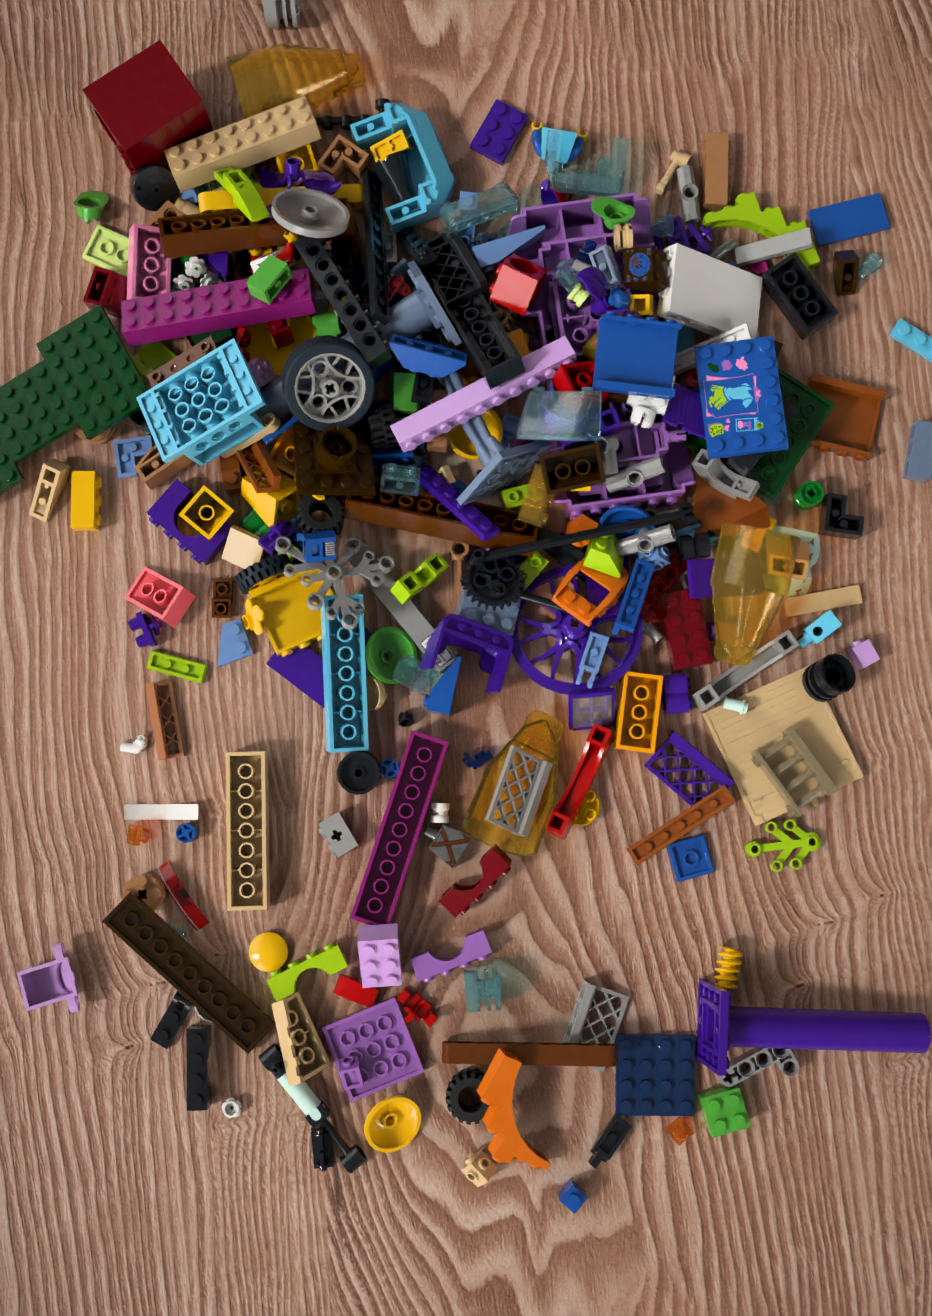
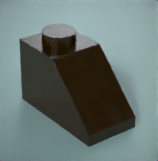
[833,250,860,296]

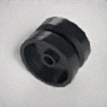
[337,751,381,795]

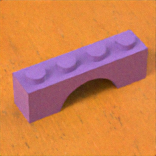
[410,928,492,983]

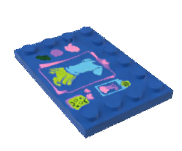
[694,336,789,460]

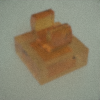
[126,824,150,846]
[665,1116,694,1146]

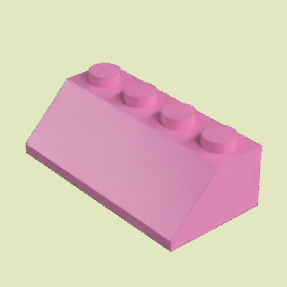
[127,223,171,300]

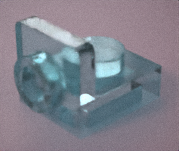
[554,258,579,293]

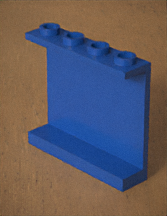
[592,312,683,400]

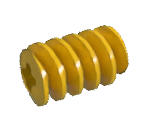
[713,946,744,989]

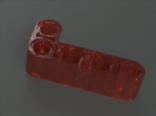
[640,553,687,624]

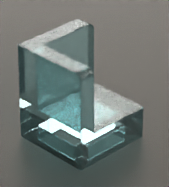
[650,212,674,238]

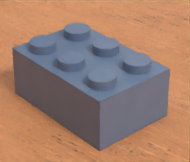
[455,586,521,636]

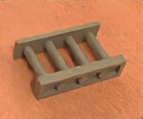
[750,726,838,817]

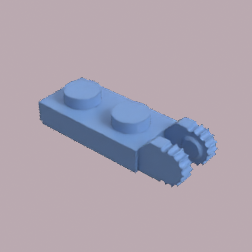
[575,631,610,688]

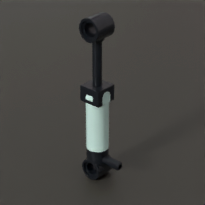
[259,1043,367,1173]

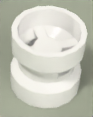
[430,803,450,823]

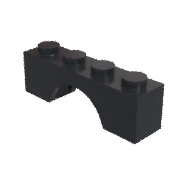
[186,1025,211,1111]

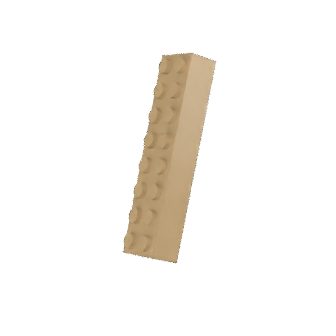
[164,96,321,193]
[226,751,270,911]

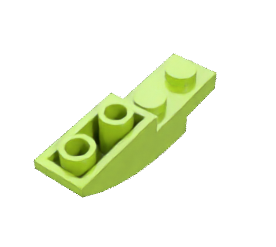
[214,166,269,222]

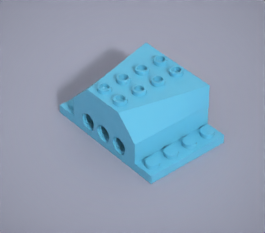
[136,338,266,466]

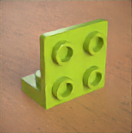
[129,341,177,383]

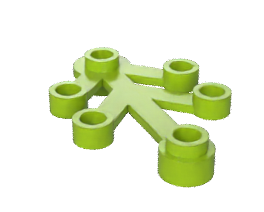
[745,819,821,872]

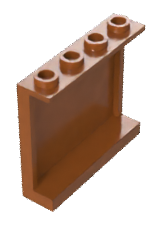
[807,373,887,461]

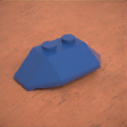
[389,334,468,378]

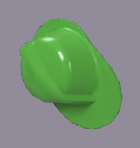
[73,191,109,224]
[591,196,635,230]

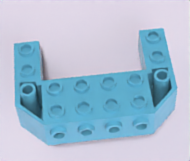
[350,103,456,233]

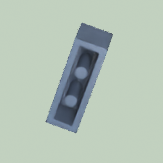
[902,420,932,483]

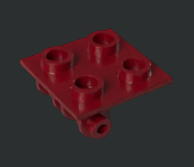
[388,273,412,303]

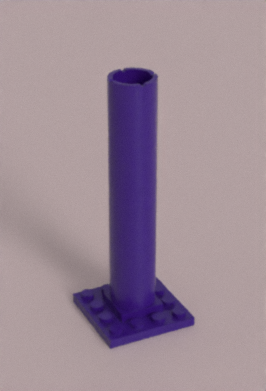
[696,979,931,1076]

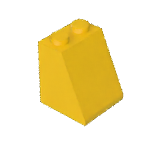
[241,471,301,528]
[179,485,234,540]

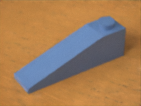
[471,225,546,275]

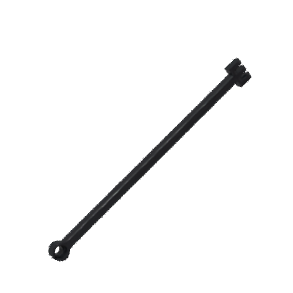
[471,503,696,567]

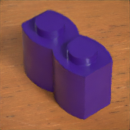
[662,674,692,714]

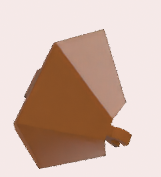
[693,473,770,538]

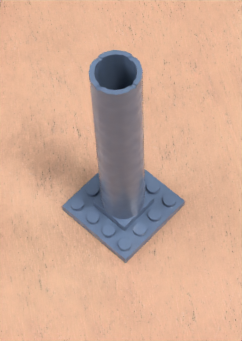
[255,260,462,420]

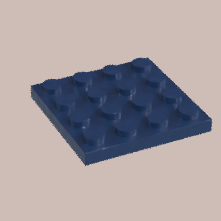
[615,1033,695,1116]

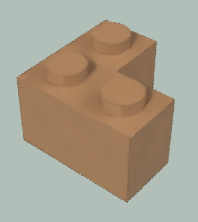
[317,134,371,181]

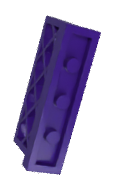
[644,730,734,806]

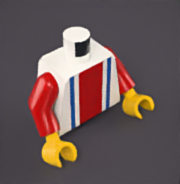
[248,231,299,274]

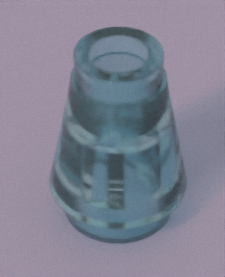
[857,252,883,280]

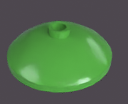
[365,627,417,684]

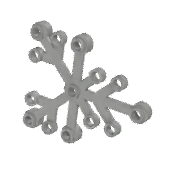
[275,536,395,630]

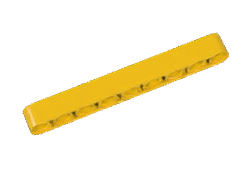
[198,184,364,214]

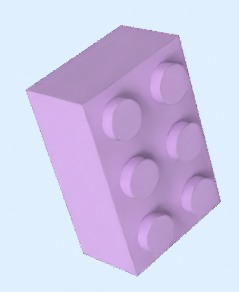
[357,923,402,988]

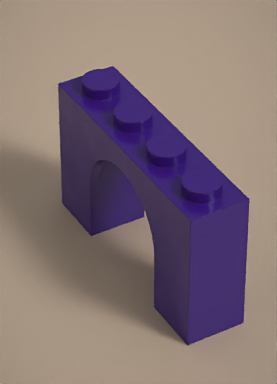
[146,479,231,565]

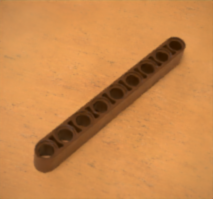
[442,1041,618,1067]

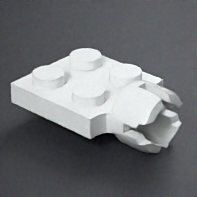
[626,375,676,428]

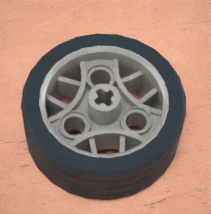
[282,335,375,431]

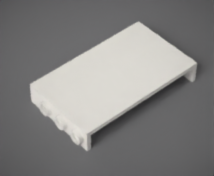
[657,243,763,339]

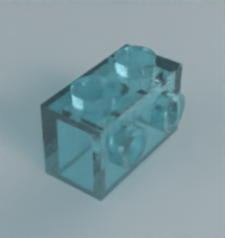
[380,463,421,496]

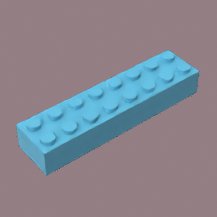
[321,594,369,753]

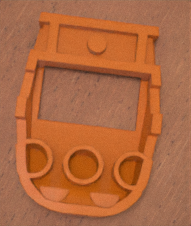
[552,557,629,627]

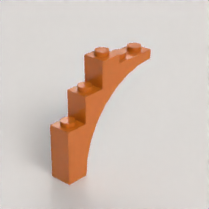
[477,1048,551,1170]

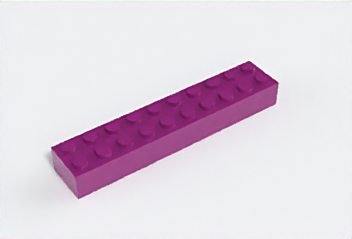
[121,267,316,346]
[350,730,449,925]

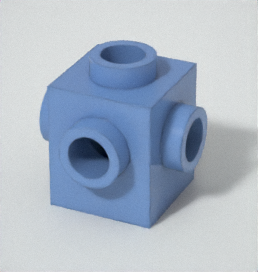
[638,545,670,573]

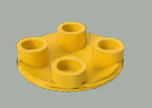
[573,789,601,826]
[249,932,288,972]

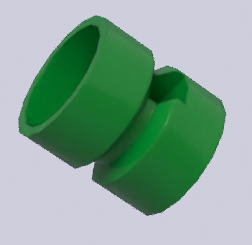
[793,481,824,511]

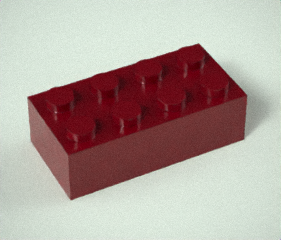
[657,589,714,672]

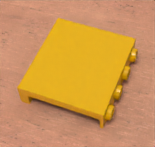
[248,570,334,657]

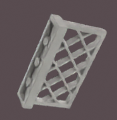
[485,746,553,837]
[562,980,629,1072]

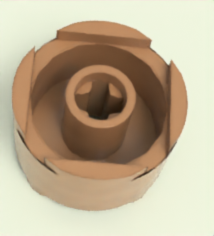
[122,873,167,911]

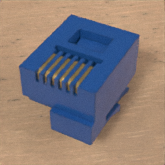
[297,530,336,563]

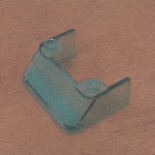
[545,130,629,197]
[439,182,521,240]

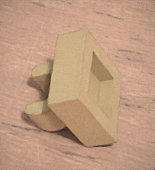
[437,465,460,485]

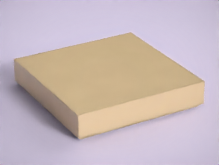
[222,525,265,569]

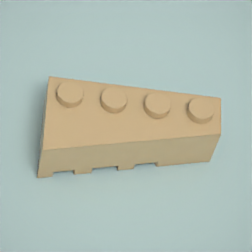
[272,992,331,1086]

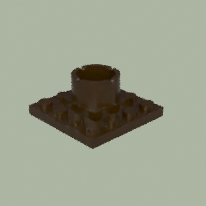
[292,423,375,496]

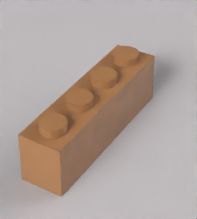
[702,132,732,212]

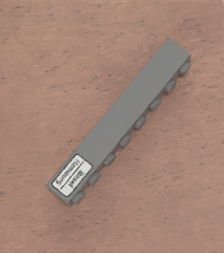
[348,540,458,674]

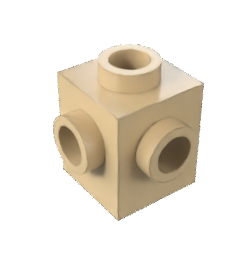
[461,1150,498,1188]

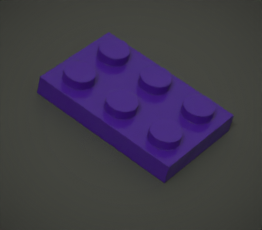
[470,99,529,165]

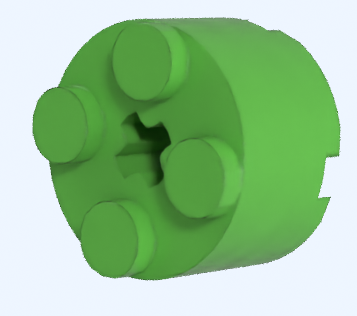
[312,311,345,337]

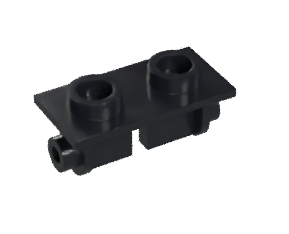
[311,1127,334,1171]

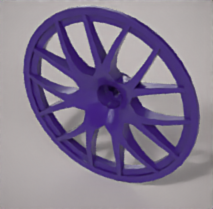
[511,565,643,695]

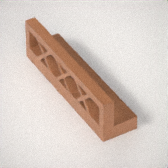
[146,680,185,760]

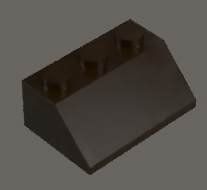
[538,441,606,495]

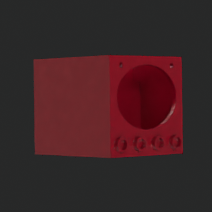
[82,40,214,177]

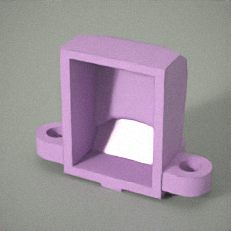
[16,942,80,1013]

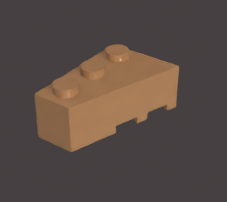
[135,444,194,490]

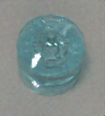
[464,968,503,1013]

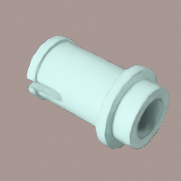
[723,696,749,715]

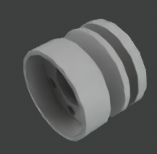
[263,0,300,29]

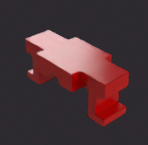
[397,987,438,1027]

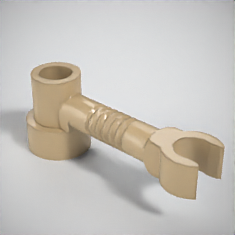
[655,150,692,196]

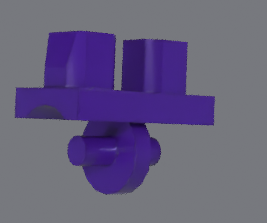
[686,223,714,255]
[258,520,296,556]
[128,611,163,648]

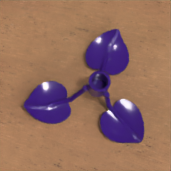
[259,157,342,218]
[576,267,643,319]

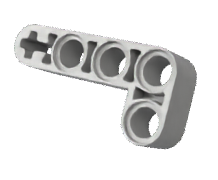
[716,1048,799,1087]

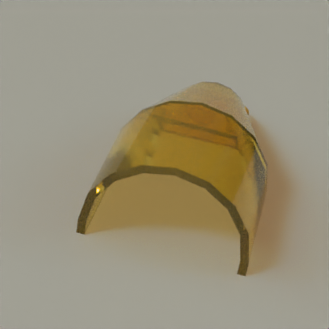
[226,43,365,119]
[710,523,801,666]
[462,710,564,856]

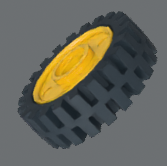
[235,554,293,595]

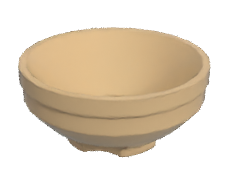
[366,676,387,711]

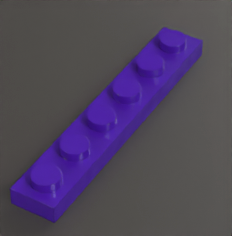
[413,465,500,541]

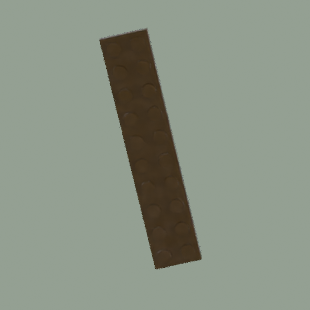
[102,891,276,1054]

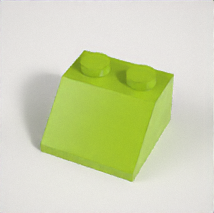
[583,526,625,578]

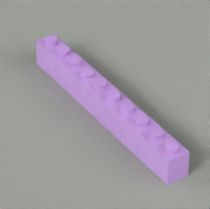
[390,336,577,453]

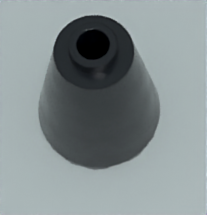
[372,151,415,203]

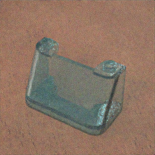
[517,387,602,441]

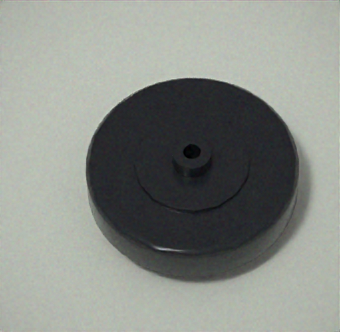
[131,163,177,211]

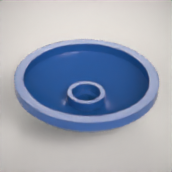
[598,505,655,555]

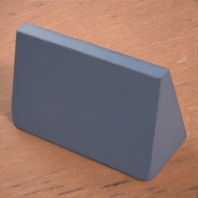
[588,244,622,288]

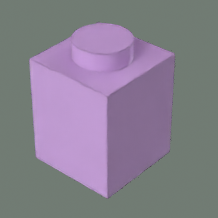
[847,638,880,670]

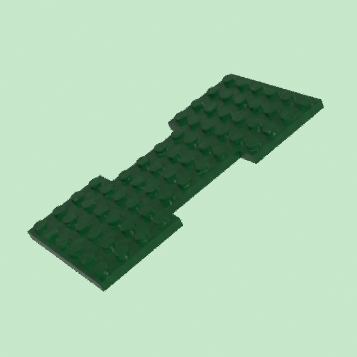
[0,305,149,495]

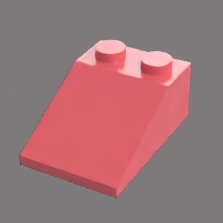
[124,566,196,628]

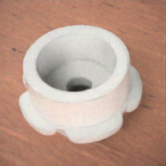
[222,1098,242,1118]

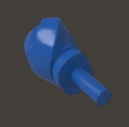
[608,286,631,309]

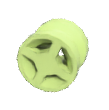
[567,283,590,308]

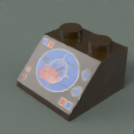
[622,246,668,295]

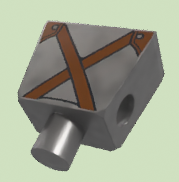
[423,824,472,869]

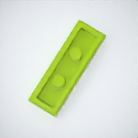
[146,650,208,684]

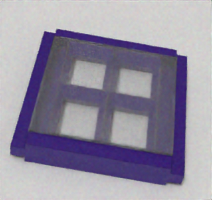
[568,687,615,731]

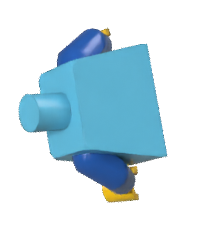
[532,122,588,175]

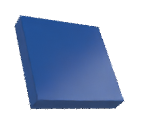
[667,834,715,882]

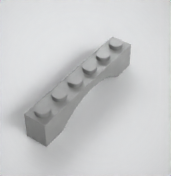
[690,629,799,711]

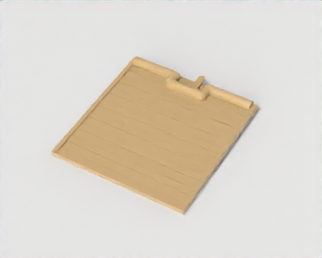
[702,665,864,826]

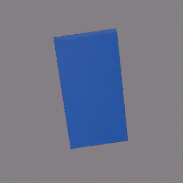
[807,193,890,247]

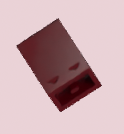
[83,266,127,319]

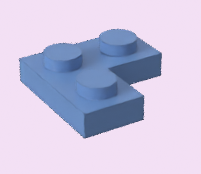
[113,435,154,479]

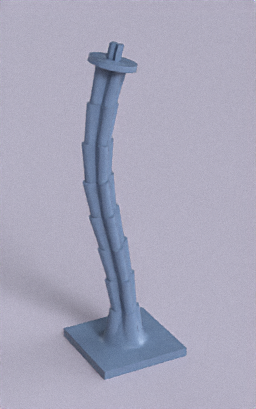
[360,264,552,506]

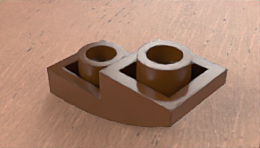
[212,578,233,618]

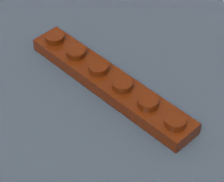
[627,785,735,865]

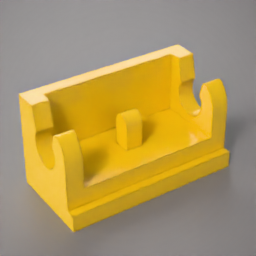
[370,130,413,162]

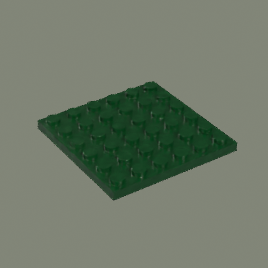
[679,368,836,501]

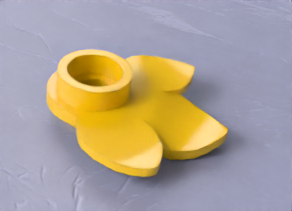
[242,598,264,635]

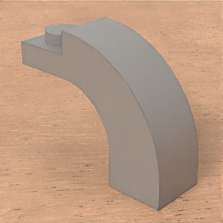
[692,449,760,502]

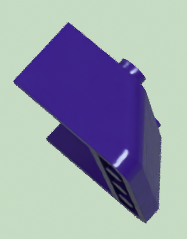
[420,614,514,694]

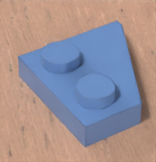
[217,618,254,667]

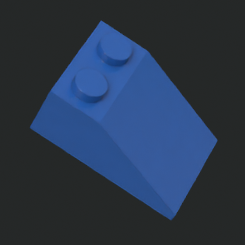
[424,656,461,716]

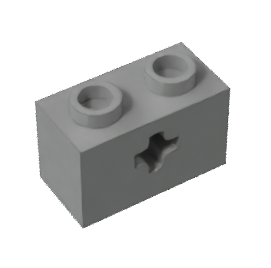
[318,811,360,857]

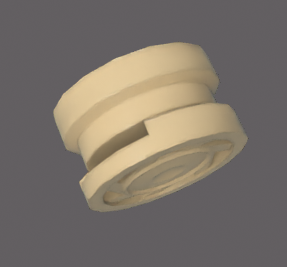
[613,223,633,252]

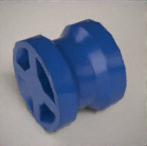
[380,758,400,778]
[176,823,198,843]

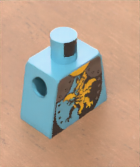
[796,610,842,648]

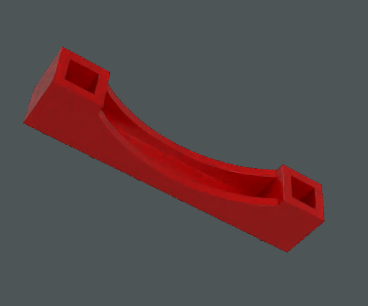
[544,723,615,840]

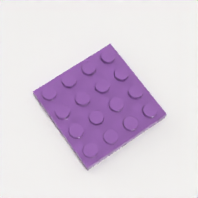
[322,997,425,1103]

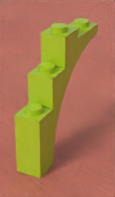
[701,192,820,271]

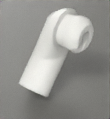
[120,735,148,754]

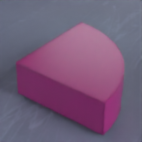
[746,260,769,276]

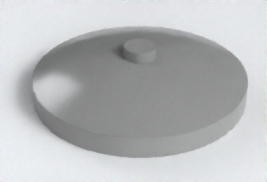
[271,188,350,238]

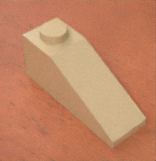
[29,459,71,522]

